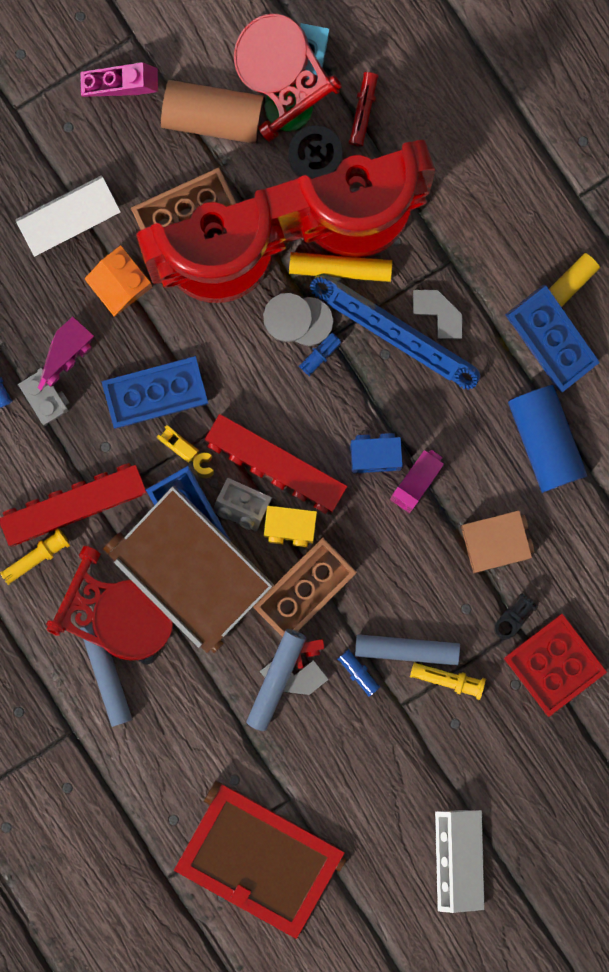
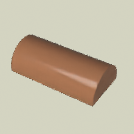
[161,80,264,144]
[131,168,236,230]
[253,537,357,637]

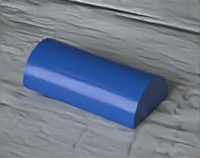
[508,385,588,493]
[146,466,232,543]

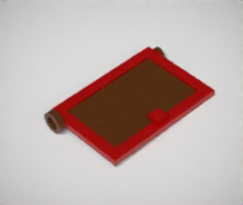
[174,780,346,939]

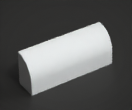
[15,176,120,257]
[435,810,484,913]

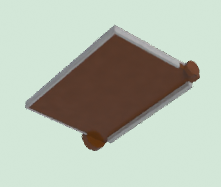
[103,486,274,653]

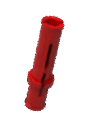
[348,72,379,147]

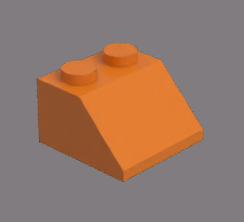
[85,245,153,317]

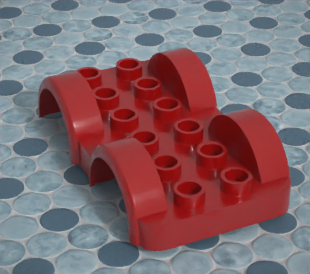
[136,140,435,303]

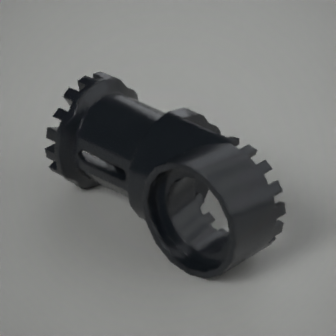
[494,593,538,640]

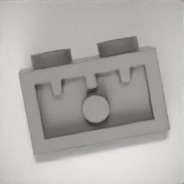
[18,368,69,426]
[213,478,272,531]

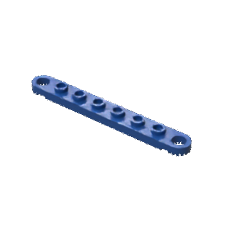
[310,274,480,390]

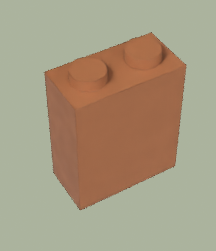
[461,511,534,574]

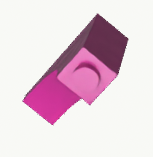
[390,450,444,514]

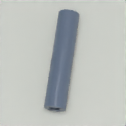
[80,624,133,727]
[246,629,306,731]
[355,634,460,665]

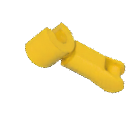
[157,425,214,478]

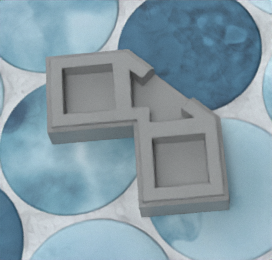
[413,290,462,339]
[260,660,328,695]

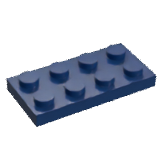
[505,285,600,392]
[101,356,208,429]

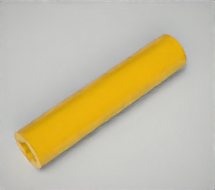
[289,252,392,282]
[549,253,600,307]

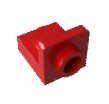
[295,639,324,669]

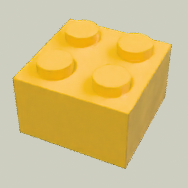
[264,506,317,547]

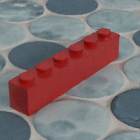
[205,414,347,514]
[0,463,148,547]

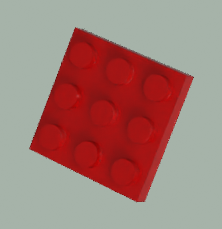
[503,614,607,717]

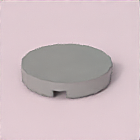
[263,293,312,342]
[295,297,333,346]

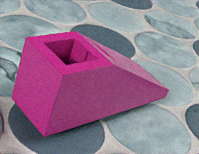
[80,62,158,97]
[38,316,94,391]

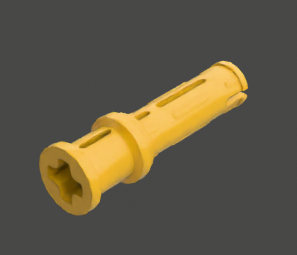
[0,528,71,585]
[410,662,486,700]

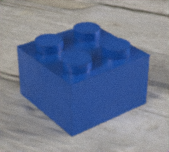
[350,433,402,474]

